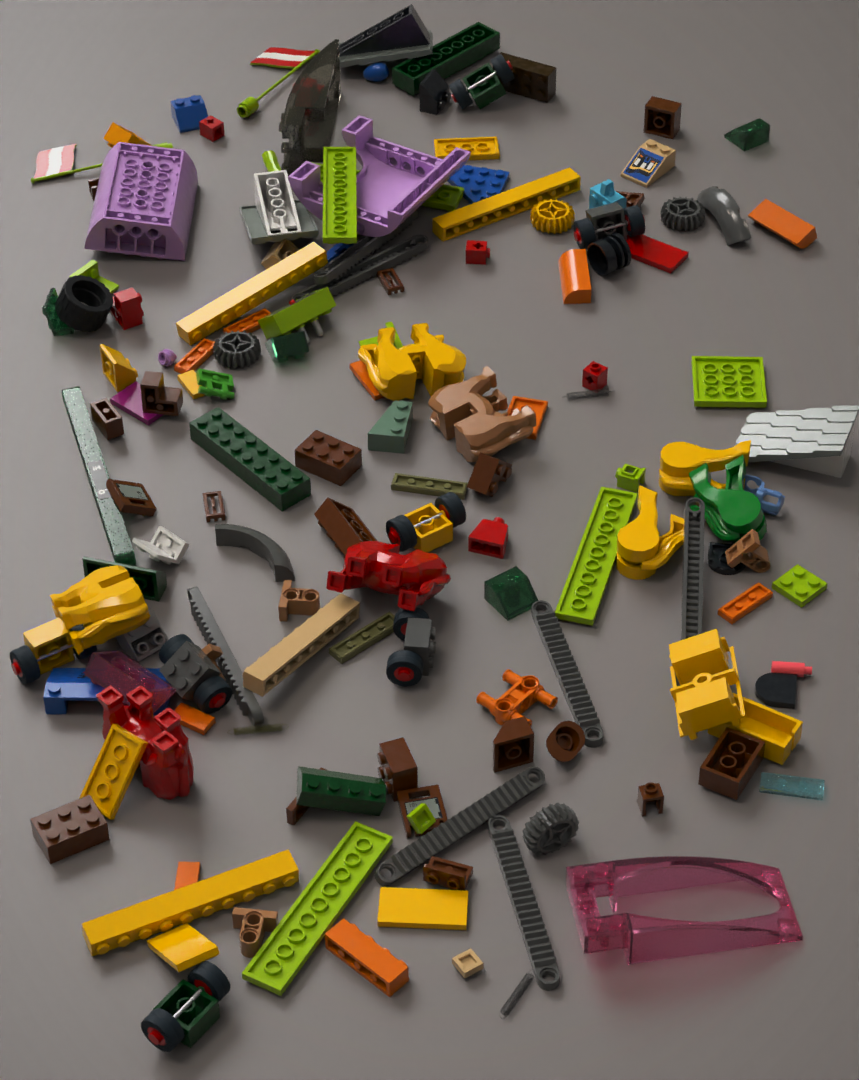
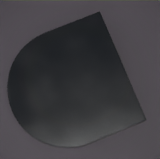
[707,542,746,575]
[755,673,797,709]

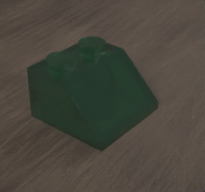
[724,118,770,152]
[265,331,309,363]
[484,566,539,621]

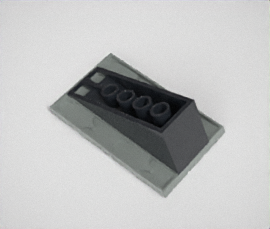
[332,4,433,68]

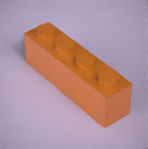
[325,918,409,997]

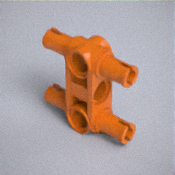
[476,669,558,727]

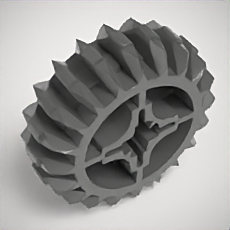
[661,196,705,232]
[213,330,261,369]
[522,803,579,856]

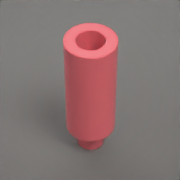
[771,661,812,678]

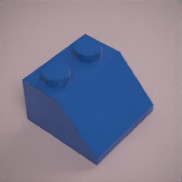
[170,95,208,133]

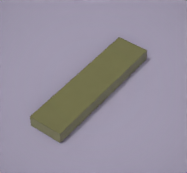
[391,473,468,500]
[329,611,395,664]

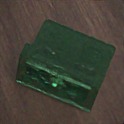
[42,288,75,336]

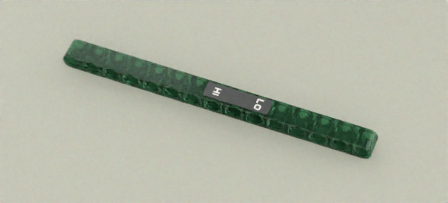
[61,386,136,566]

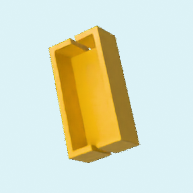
[707,693,803,765]

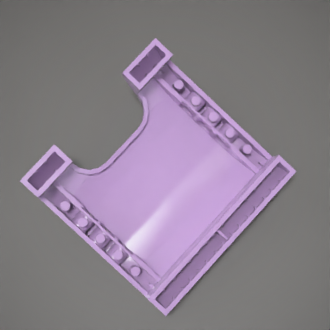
[288,115,471,237]

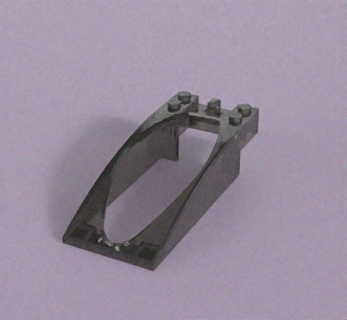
[279,39,341,176]

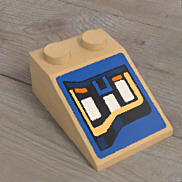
[620,139,676,188]

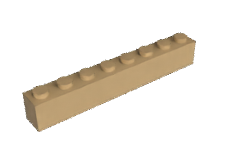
[243,593,360,697]

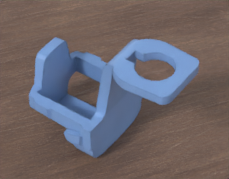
[744,474,785,516]

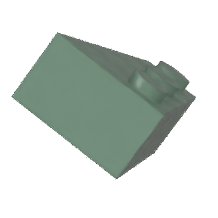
[367,400,413,454]

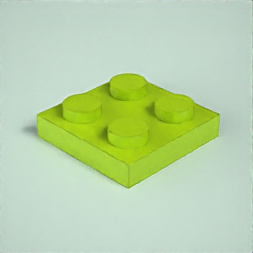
[772,564,828,608]

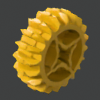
[530,199,575,234]

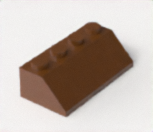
[314,497,377,558]

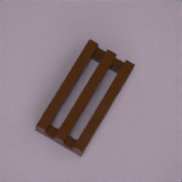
[377,268,404,295]
[202,491,225,523]

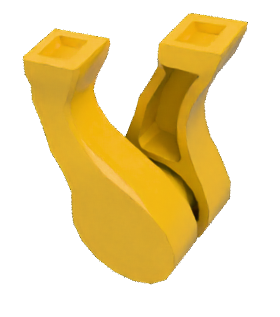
[659,440,751,496]
[616,486,684,580]

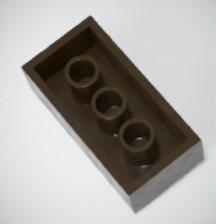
[493,52,557,103]

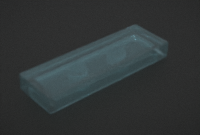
[759,772,825,801]

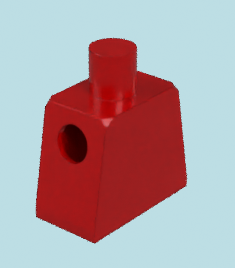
[468,517,508,559]

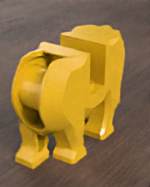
[358,323,466,401]
[50,565,150,655]

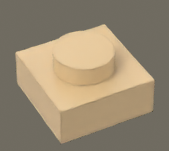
[452,948,484,979]

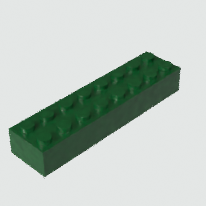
[392,22,500,96]
[189,407,311,512]

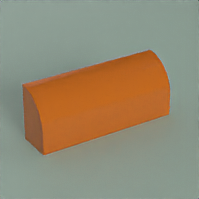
[748,198,817,249]
[558,249,591,304]

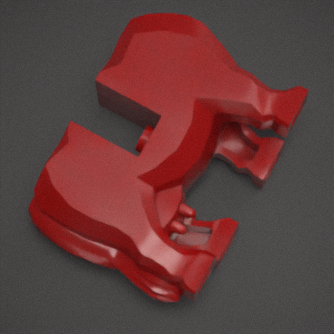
[326,541,451,611]
[96,685,194,800]

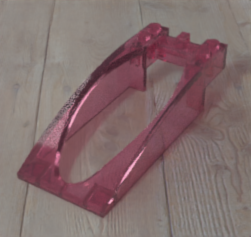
[565,856,803,965]

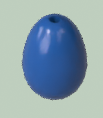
[363,63,389,81]

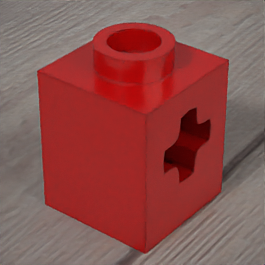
[199,115,225,142]
[466,240,490,265]
[582,361,608,393]

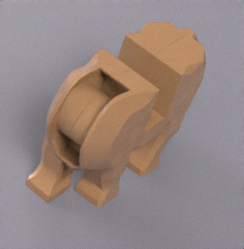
[428,366,537,462]

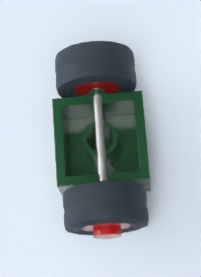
[449,54,515,109]
[141,961,230,1052]

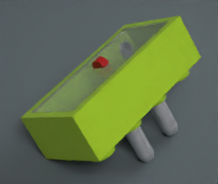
[258,287,337,344]

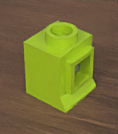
[615,464,646,493]

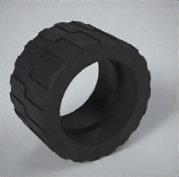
[55,275,113,332]

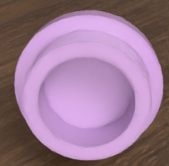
[158,349,177,367]

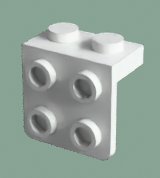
[132,526,190,565]

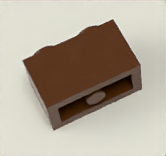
[90,397,124,440]

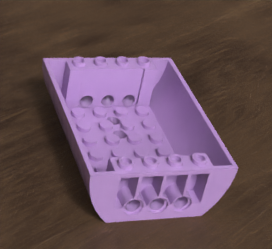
[84,142,198,261]

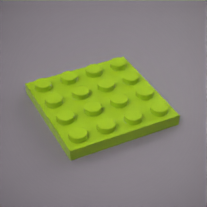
[691,356,767,408]

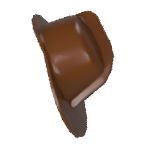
[546,721,585,762]

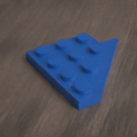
[447,165,509,204]

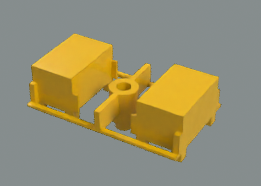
[669,629,746,740]

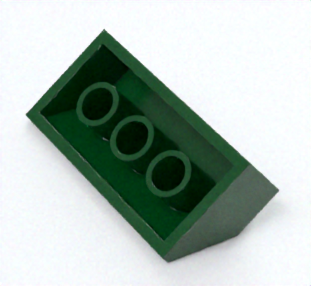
[82,556,167,602]
[296,766,386,816]

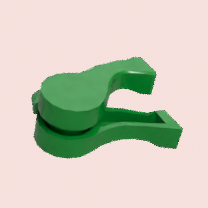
[689,455,767,544]

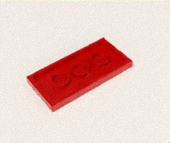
[626,234,689,273]

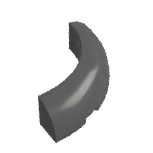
[697,186,751,246]
[215,524,295,582]

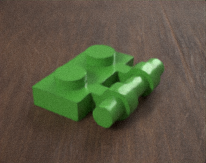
[196,368,234,400]

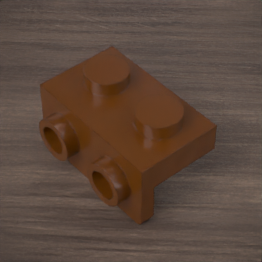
[423,856,473,890]

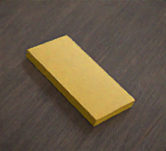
[434,137,500,161]
[79,724,148,819]
[377,887,468,930]
[147,923,220,972]

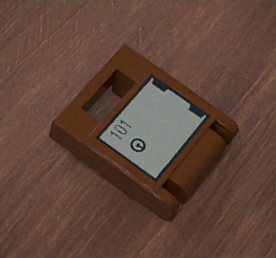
[106,479,157,516]
[397,785,447,837]

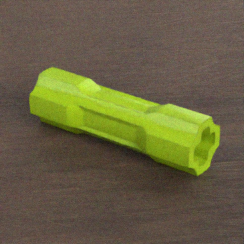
[262,150,281,172]

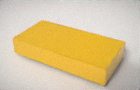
[177,370,205,400]

